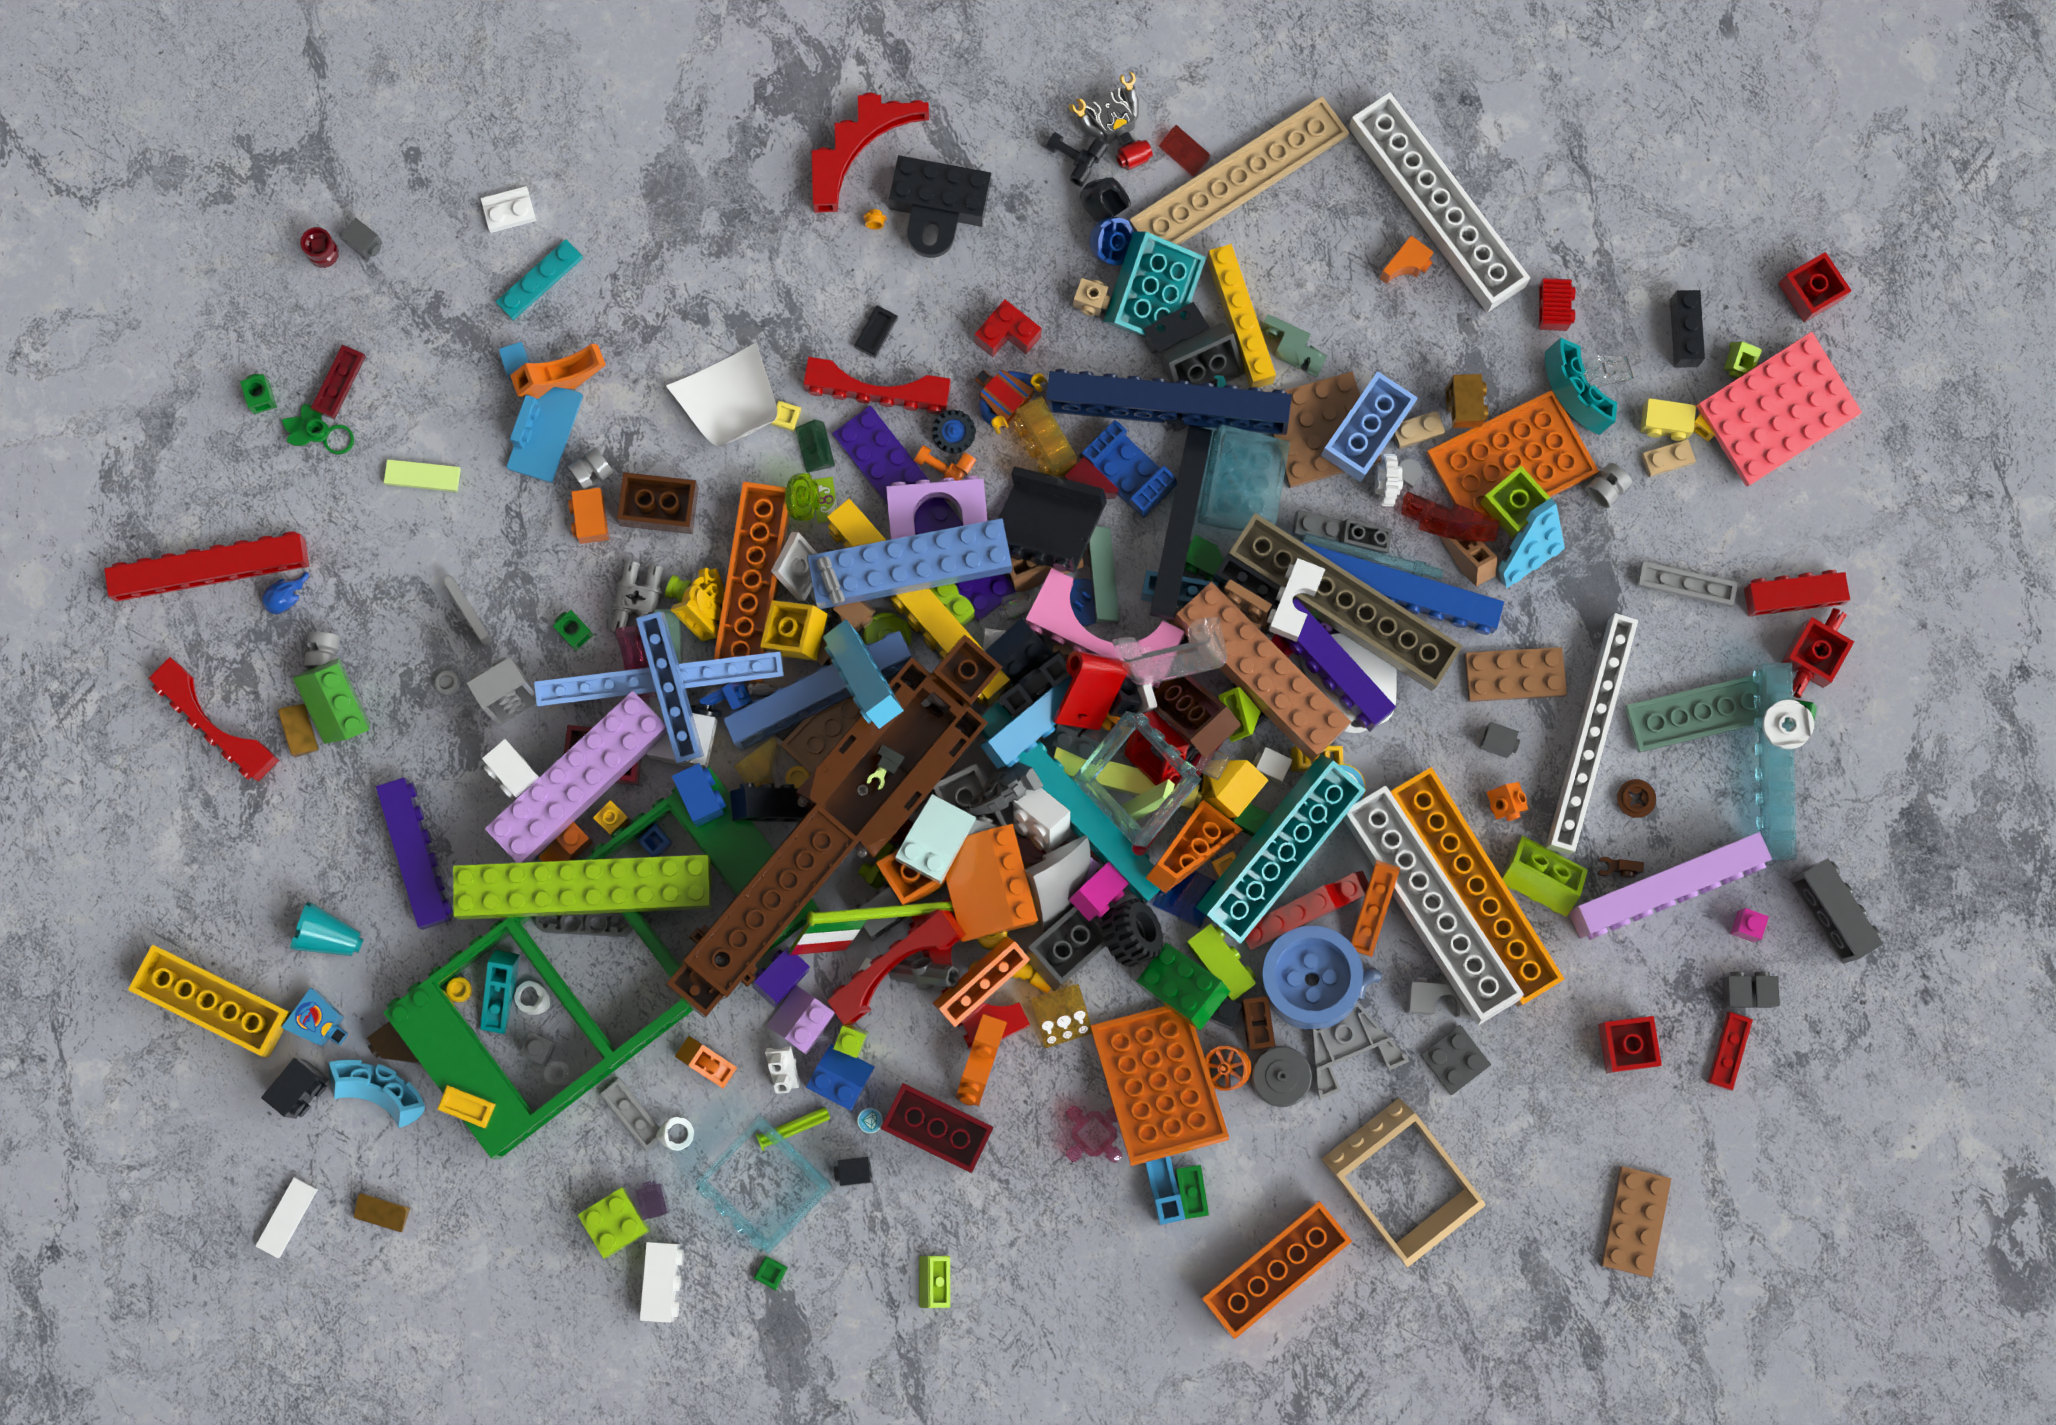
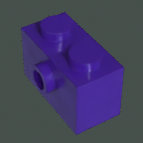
[753,947,810,1008]

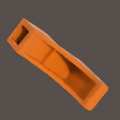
[510,343,606,399]
[955,1014,1007,1107]

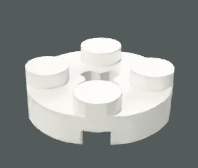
[1762,700,1814,750]

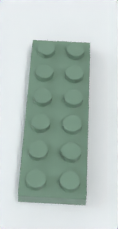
[1625,672,1776,753]

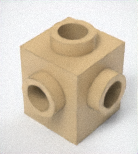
[1073,278,1111,316]

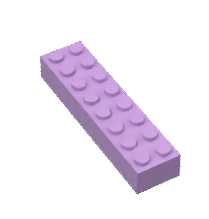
[485,691,668,863]
[1569,832,1772,940]

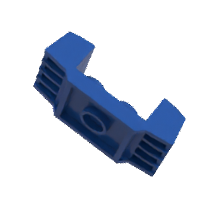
[1078,420,1177,518]

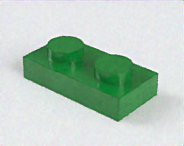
[1176,1165,1209,1219]

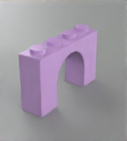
[886,476,987,540]

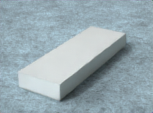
[256,1177,318,1258]

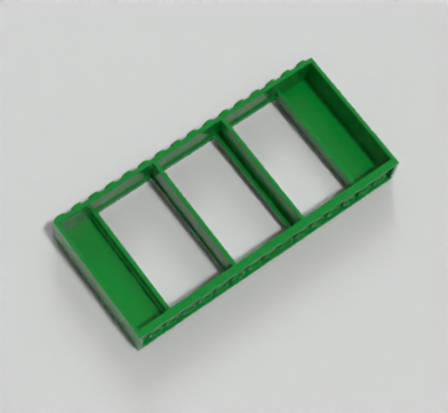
[383,766,820,1160]

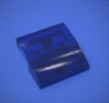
[1152,871,1216,928]

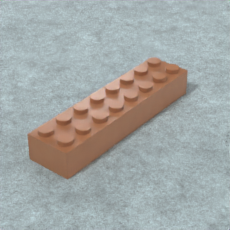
[1173,582,1351,761]

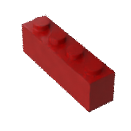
[1744,569,1851,617]

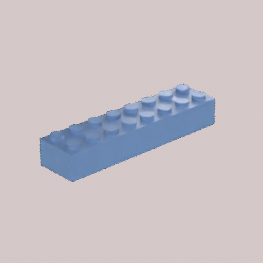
[807,518,1012,609]

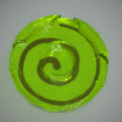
[785,473,820,521]

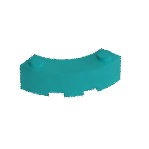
[1545,337,1618,435]

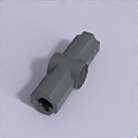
[888,957,960,990]

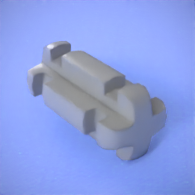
[748,682,778,697]

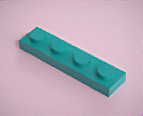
[495,239,583,321]

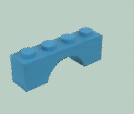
[1145,1156,1185,1225]

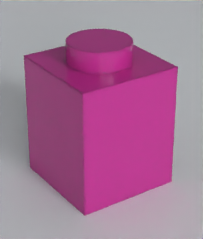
[1730,908,1769,943]

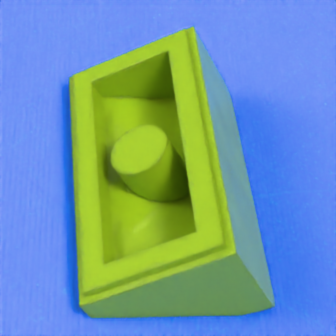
[919,1256,950,1308]

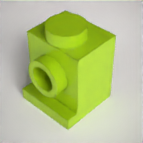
[1724,341,1762,379]

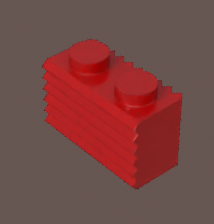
[1539,278,1576,331]

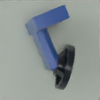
[690,681,753,717]

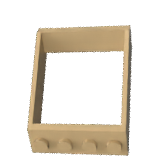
[1321,1098,1486,1268]

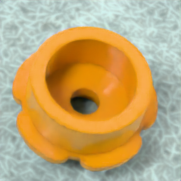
[863,209,887,230]

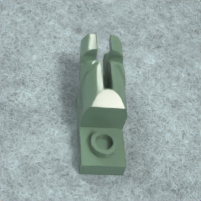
[1261,314,1327,377]

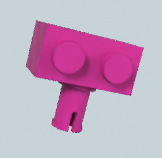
[1069,862,1129,921]

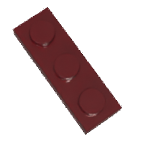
[311,345,366,420]

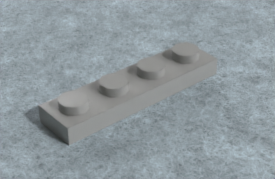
[1637,561,1738,607]

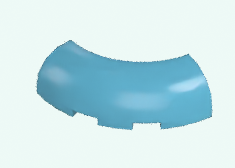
[328,1060,425,1128]

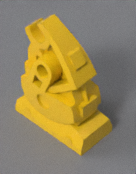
[670,568,725,642]

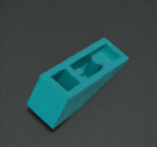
[480,950,520,1034]

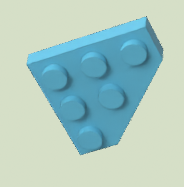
[1498,498,1565,588]

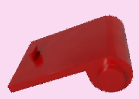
[1053,651,1127,730]

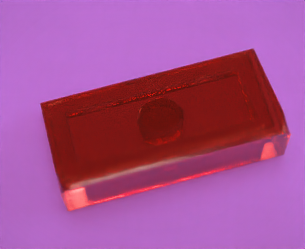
[1159,125,1210,177]

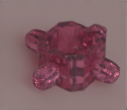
[1065,1105,1122,1163]

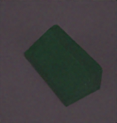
[795,419,835,473]

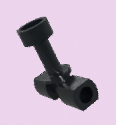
[1046,132,1107,187]

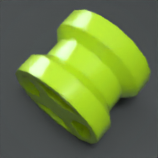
[665,575,692,603]

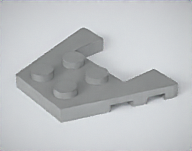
[1312,1001,1410,1100]

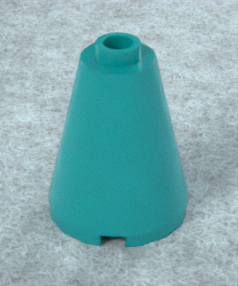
[289,901,364,956]

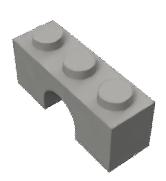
[1406,978,1473,1019]

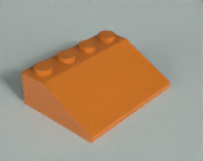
[945,824,1038,943]

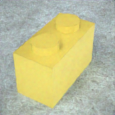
[1640,398,1696,441]

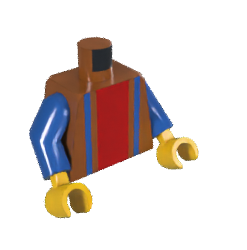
[975,370,1048,434]

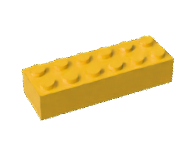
[128,945,292,1058]

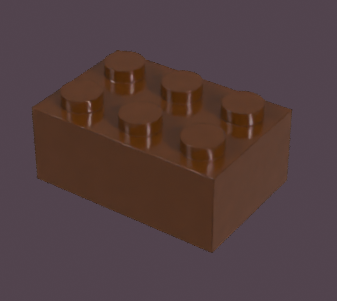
[617,472,699,534]

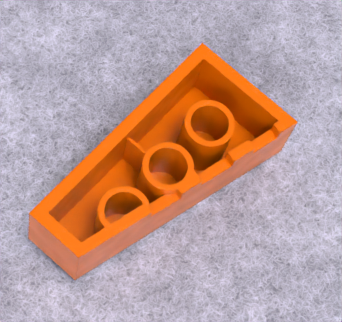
[1146,800,1243,893]

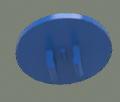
[1070,578,1095,626]

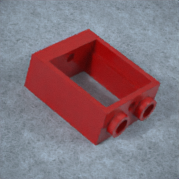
[1124,710,1189,786]

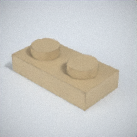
[1394,411,1445,449]
[1641,440,1696,477]

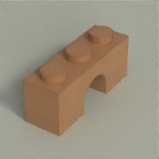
[816,601,876,665]

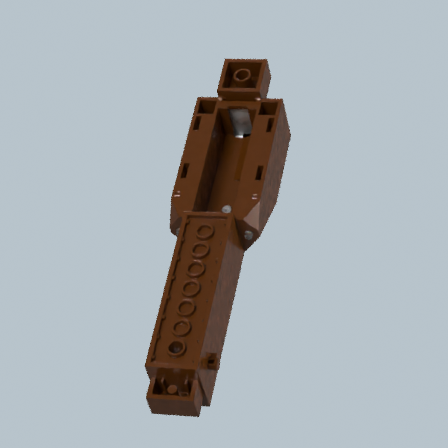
[665,635,1003,1018]

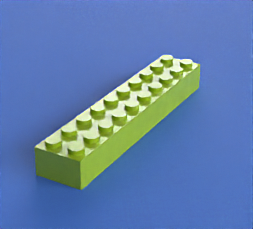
[453,855,712,920]

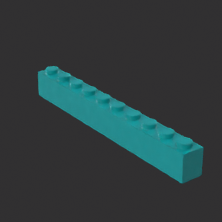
[980,702,1161,903]

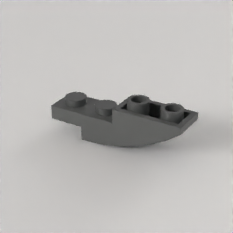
[1292,510,1392,554]

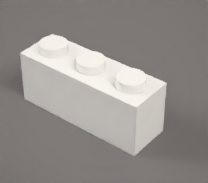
[640,1242,684,1323]

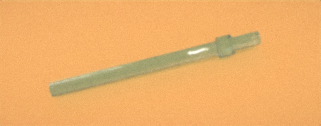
[1303,533,1443,579]

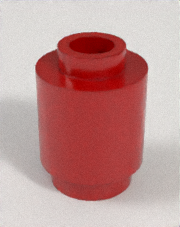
[1116,140,1153,171]

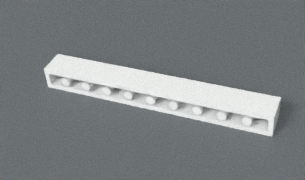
[1546,613,1638,855]

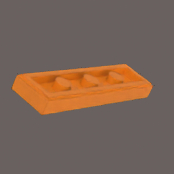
[1350,860,1400,957]

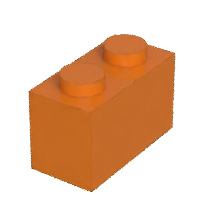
[568,487,609,544]

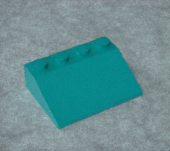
[1103,231,1206,338]

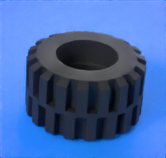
[1101,898,1163,967]

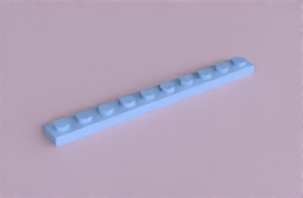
[534,652,784,706]

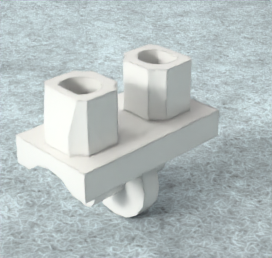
[765,1046,800,1094]

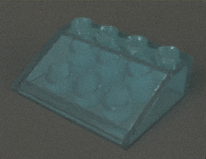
[1197,425,1290,531]

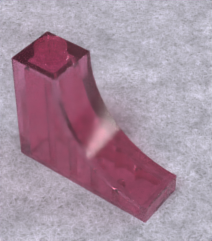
[615,625,656,703]

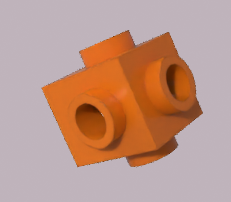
[1486,782,1529,822]

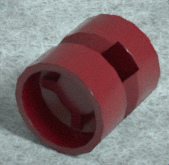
[300,227,339,268]

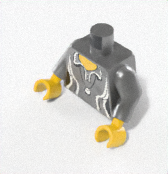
[1068,71,1139,147]

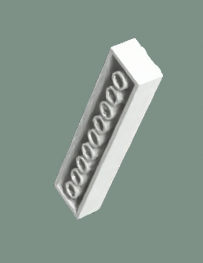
[1348,93,1530,313]
[1343,786,1524,1026]

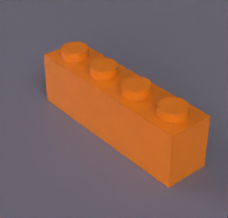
[932,937,1030,1027]

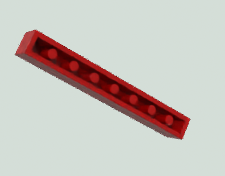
[104,531,309,602]

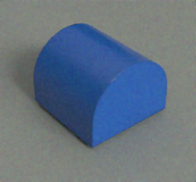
[637,824,673,857]

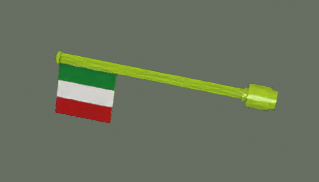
[788,901,954,955]

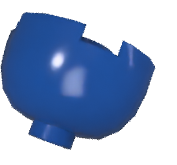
[1089,217,1134,266]

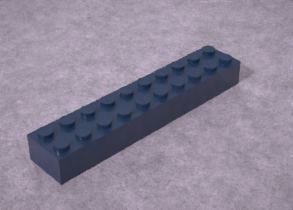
[1046,369,1292,435]

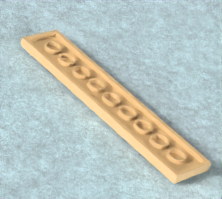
[1129,96,1349,245]

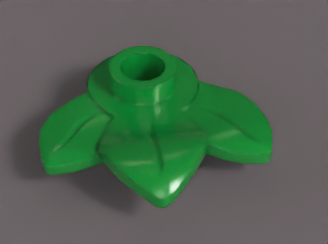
[282,404,329,446]

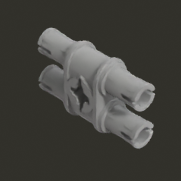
[610,561,664,638]

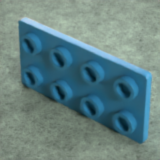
[507,387,583,483]

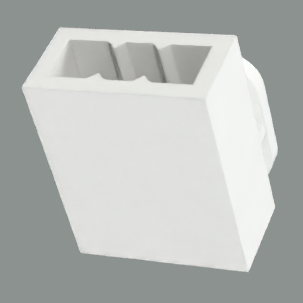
[647,707,717,768]

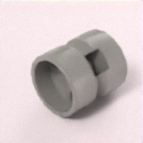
[568,447,613,490]
[1586,463,1632,508]
[303,631,340,669]

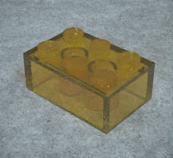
[1014,396,1077,478]

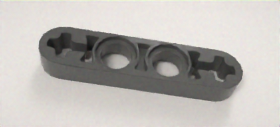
[535,913,633,937]

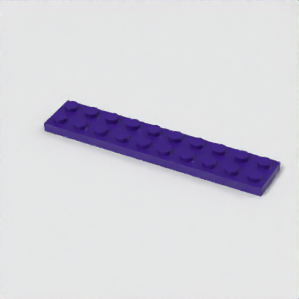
[832,405,1016,622]

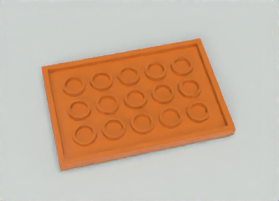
[1426,390,1599,534]
[1090,1006,1229,1166]

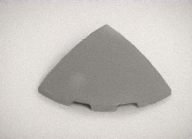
[1025,835,1090,931]

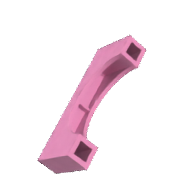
[1026,568,1184,688]

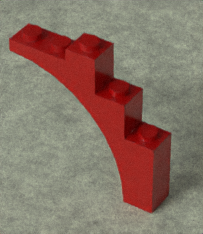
[812,92,929,213]

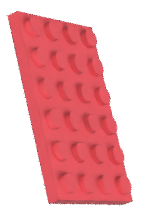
[1696,332,1862,487]

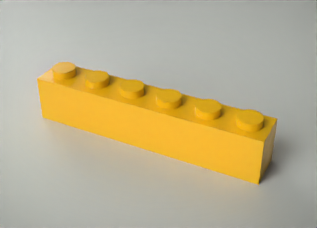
[1207,244,1276,388]

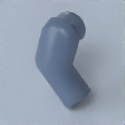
[1359,968,1382,1000]

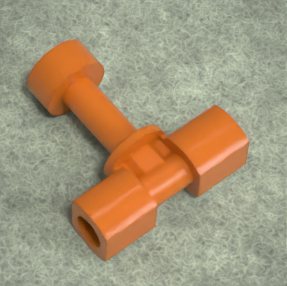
[914,445,976,502]

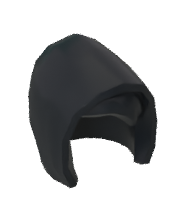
[1080,177,1131,222]

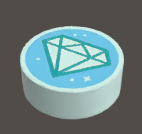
[858,1108,883,1134]

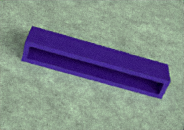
[1277,598,1396,732]
[376,777,453,930]

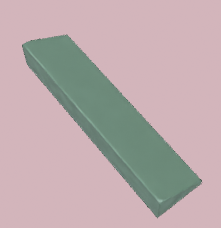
[1088,526,1120,623]

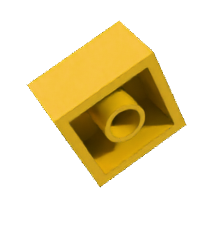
[760,600,828,661]

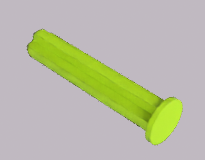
[755,1107,830,1151]

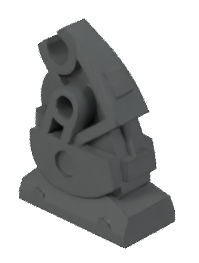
[970,762,1043,815]

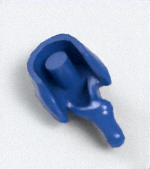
[262,572,309,614]

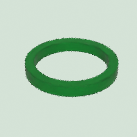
[323,425,354,455]

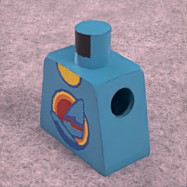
[282,988,348,1046]

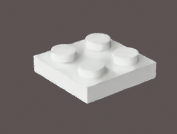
[771,532,817,601]

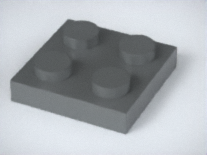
[1420,1025,1491,1095]

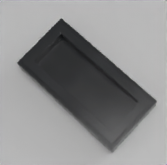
[854,305,898,358]

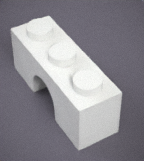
[1267,558,1325,641]

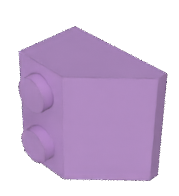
[766,985,836,1055]

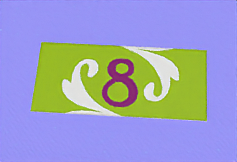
[811,477,837,523]

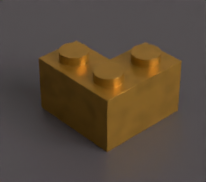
[1445,374,1488,428]

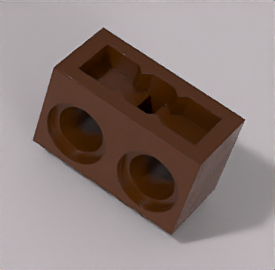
[1240,996,1276,1051]

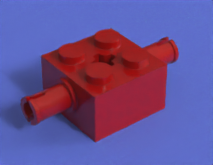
[1781,608,1855,698]

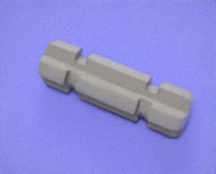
[817,556,845,605]

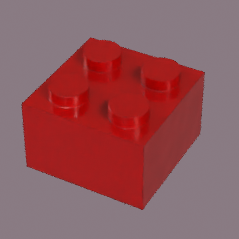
[1778,252,1852,323]
[1598,1016,1662,1074]

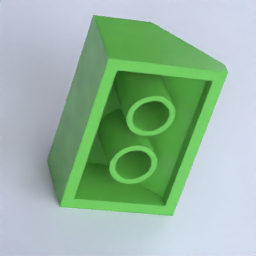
[293,658,370,744]

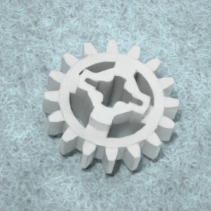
[1374,454,1403,507]

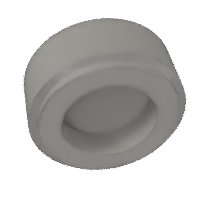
[434,670,461,696]

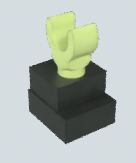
[866,744,904,790]

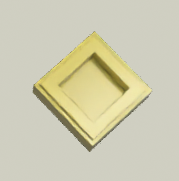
[771,400,801,432]

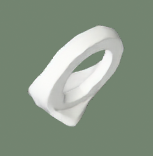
[514,981,550,1015]
[656,1117,694,1151]

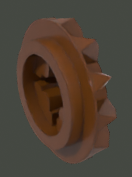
[1616,779,1656,818]

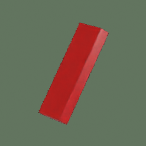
[1707,1011,1753,1091]

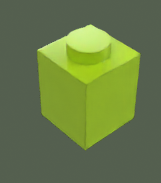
[833,1025,869,1058]

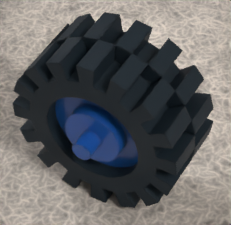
[932,410,976,454]

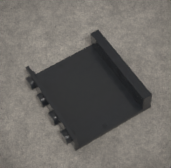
[998,466,1107,573]

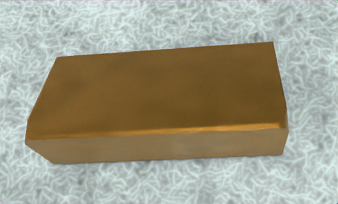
[278,704,319,758]
[354,1193,410,1233]

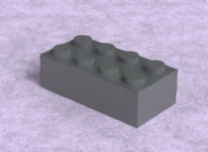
[1789,858,1883,964]

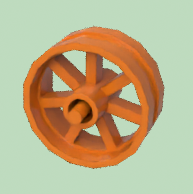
[1205,1045,1251,1091]

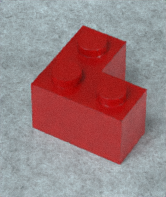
[974,299,1042,358]

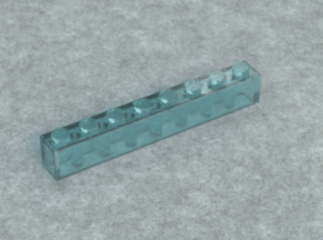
[1753,663,1797,861]

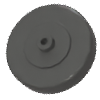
[1251,1046,1312,1107]

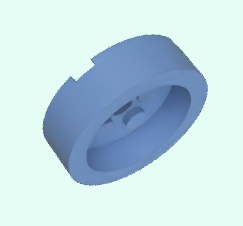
[1262,926,1363,1030]

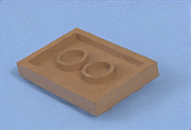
[1225,579,1272,631]

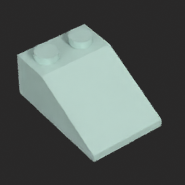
[895,794,976,884]

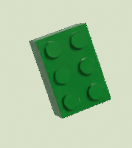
[1136,942,1231,1031]

